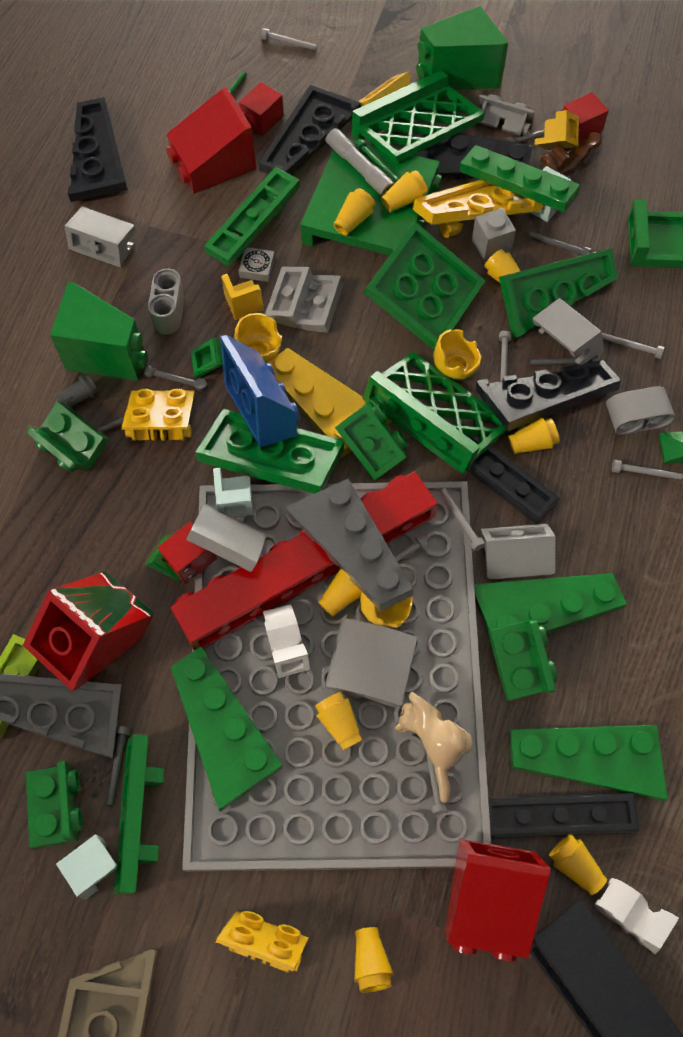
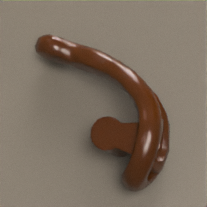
[540,132,602,175]

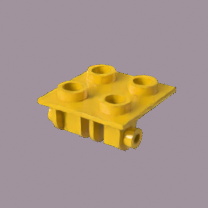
[121,389,195,441]
[216,911,309,973]

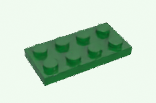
[196,409,344,494]

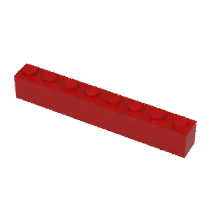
[170,471,438,651]

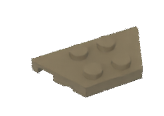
[58,950,159,1037]

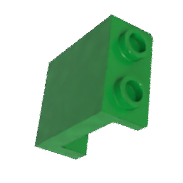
[627,199,683,268]

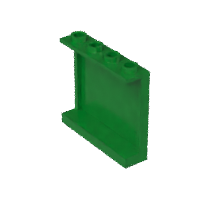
[300,138,443,255]

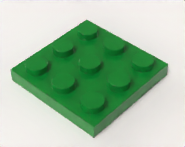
[363,222,485,350]

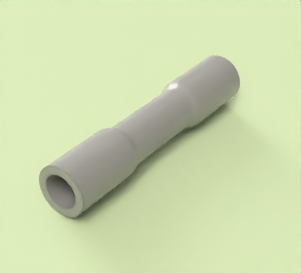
[326,128,395,196]

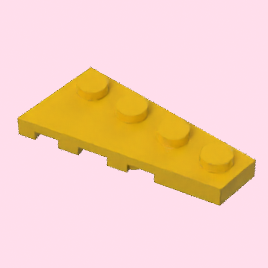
[413,180,543,225]
[267,348,392,458]

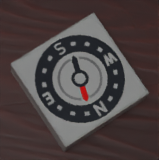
[239,247,275,282]

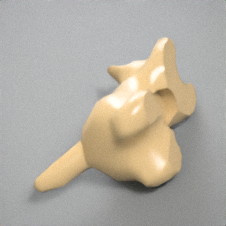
[395,692,473,803]

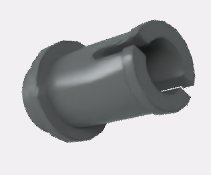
[55,375,99,408]

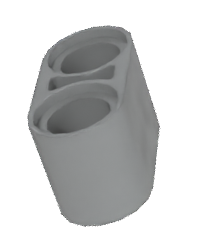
[148,268,185,335]
[606,386,676,435]

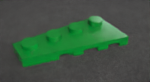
[499,248,618,338]
[474,573,627,635]
[171,647,283,812]
[509,725,668,802]

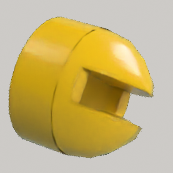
[438,221,464,238]

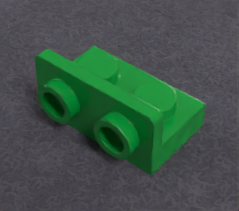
[335,400,409,480]
[27,401,109,472]
[487,619,558,701]
[26,761,83,850]

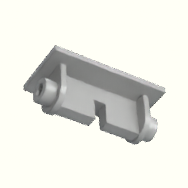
[478,94,534,137]

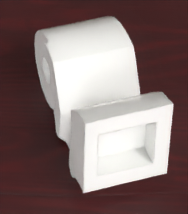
[263,604,310,678]
[594,878,679,954]

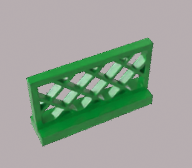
[352,70,485,163]
[362,351,507,474]

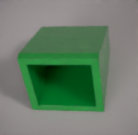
[416,6,509,90]
[50,282,148,381]

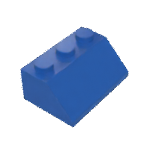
[220,335,300,447]

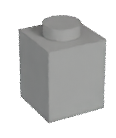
[472,208,516,262]

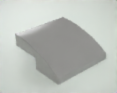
[265,266,344,333]
[186,503,266,572]
[324,618,417,708]

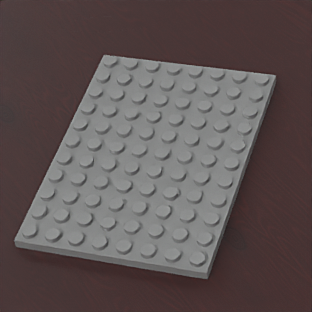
[182,481,491,872]

